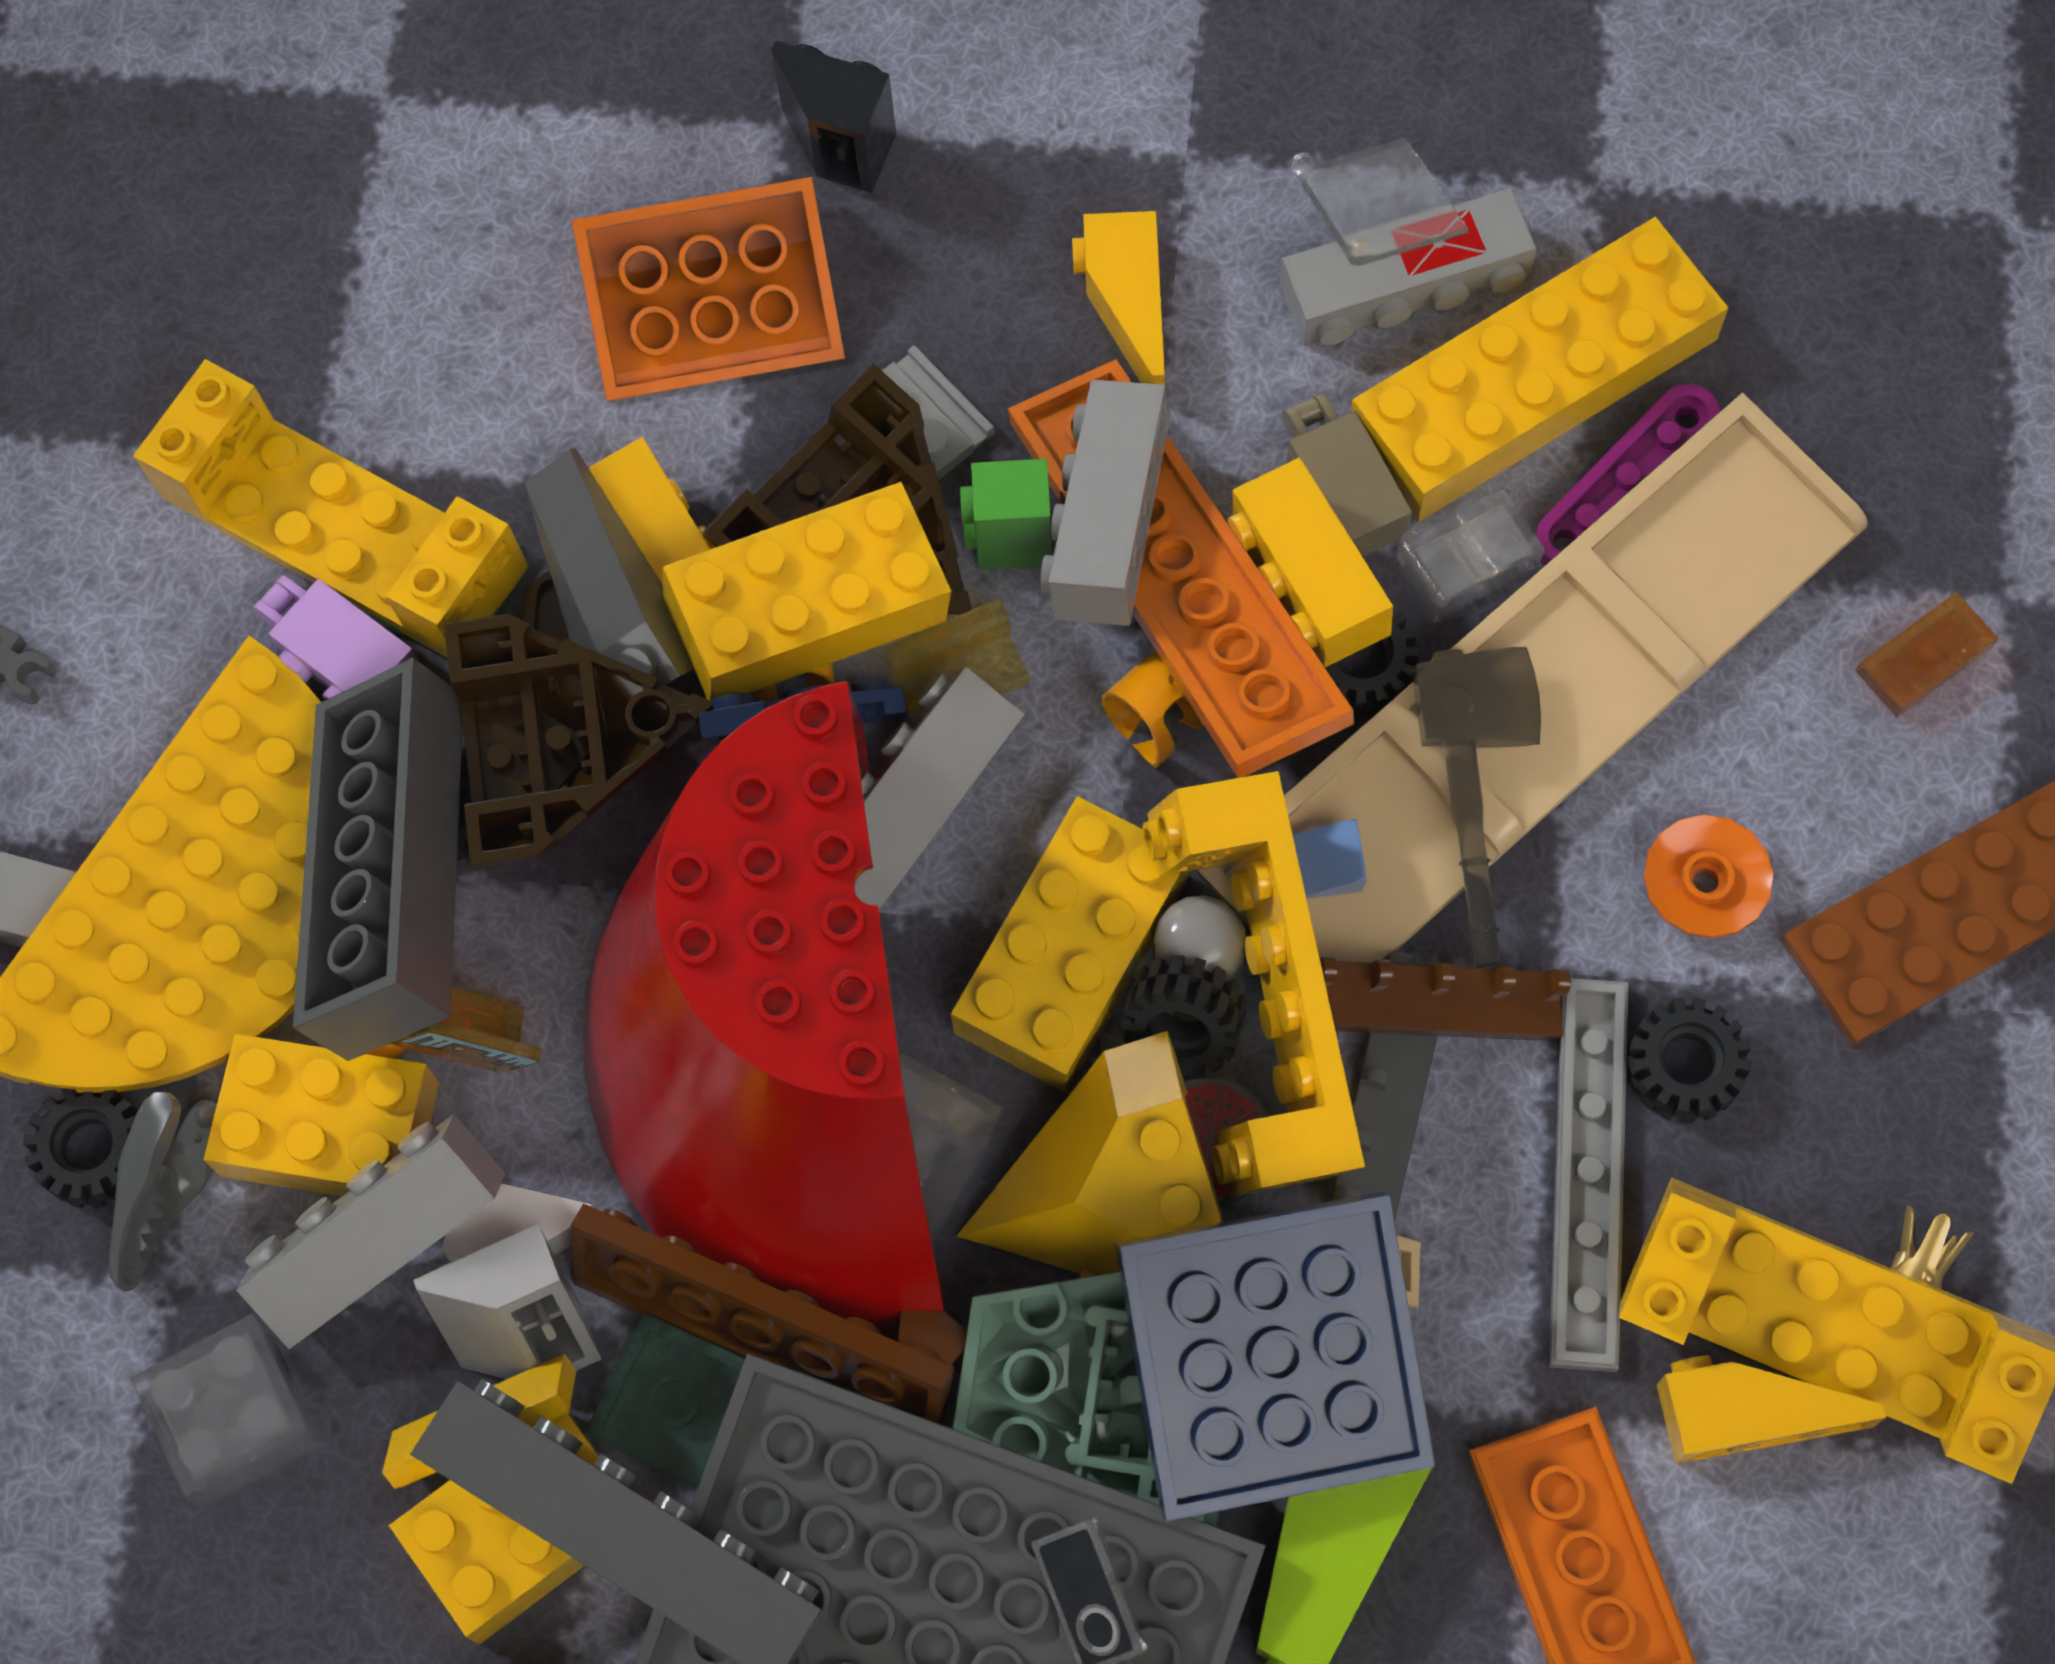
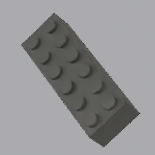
[293,658,463,1061]
[410,1378,824,1664]

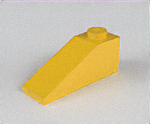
[1072,211,1165,385]
[1657,1355,1886,1464]

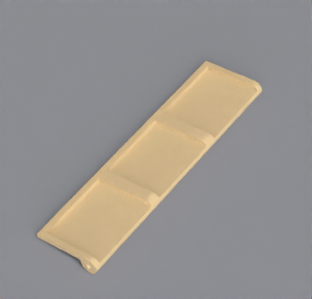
[1198,392,1868,963]

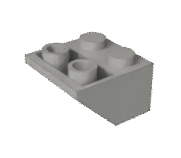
[413,1223,602,1379]

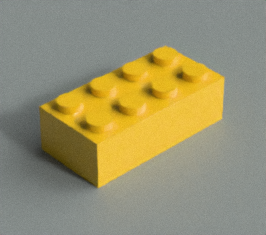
[662,482,951,701]
[951,796,1190,1094]

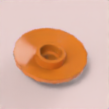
[1643,814,1774,939]

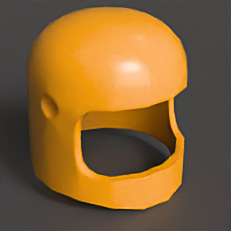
[1102,651,1204,769]

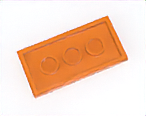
[1468,1407,1697,1664]

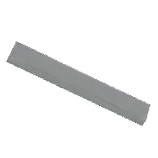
[1549,978,1628,1372]

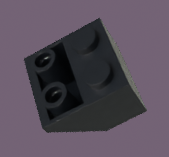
[772,41,896,193]

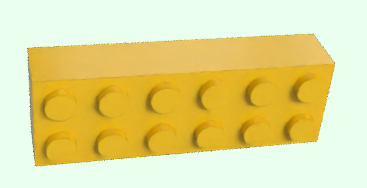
[1351,216,1728,523]

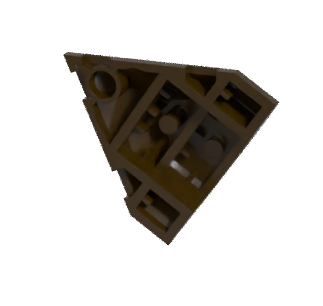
[703,363,973,618]
[444,614,714,870]

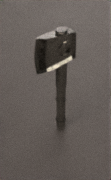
[1412,647,1541,968]

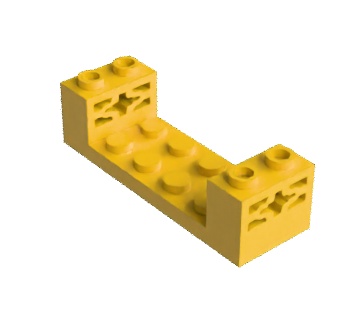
[133,359,529,658]
[1142,771,1365,1198]
[1619,1177,2055,1484]

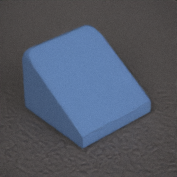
[1292,819,1367,899]

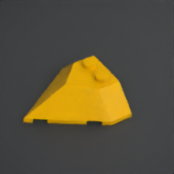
[957,1031,1227,1276]

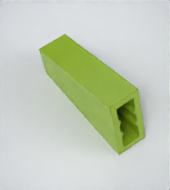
[1255,1468,1432,1664]

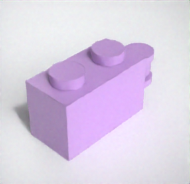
[252,575,419,700]

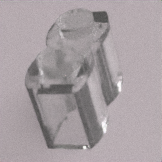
[1394,489,1545,623]

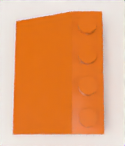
[571,177,845,401]

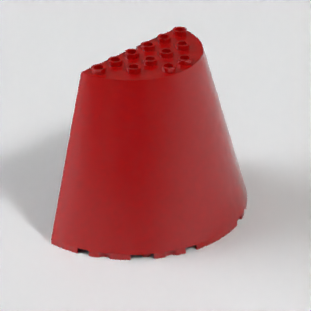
[583,681,945,1342]

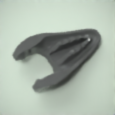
[109,1092,217,1292]

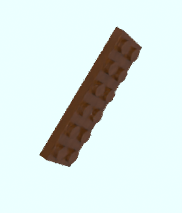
[571,1203,953,1425]

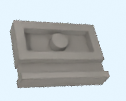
[882,345,995,480]

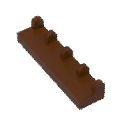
[1319,957,1571,1040]

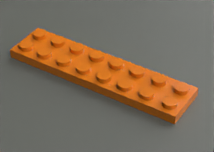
[1007,359,1354,778]

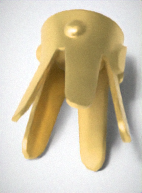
[1891,1205,1974,1289]

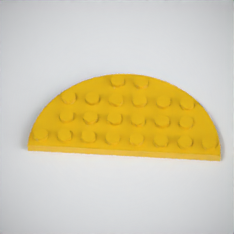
[0,635,321,1093]

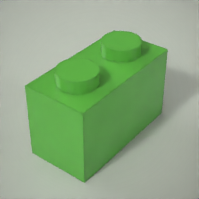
[960,459,1052,569]

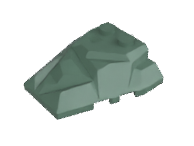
[953,1272,1220,1526]

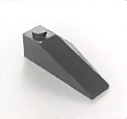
[524,448,695,688]

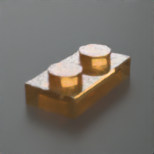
[1855,592,1998,718]

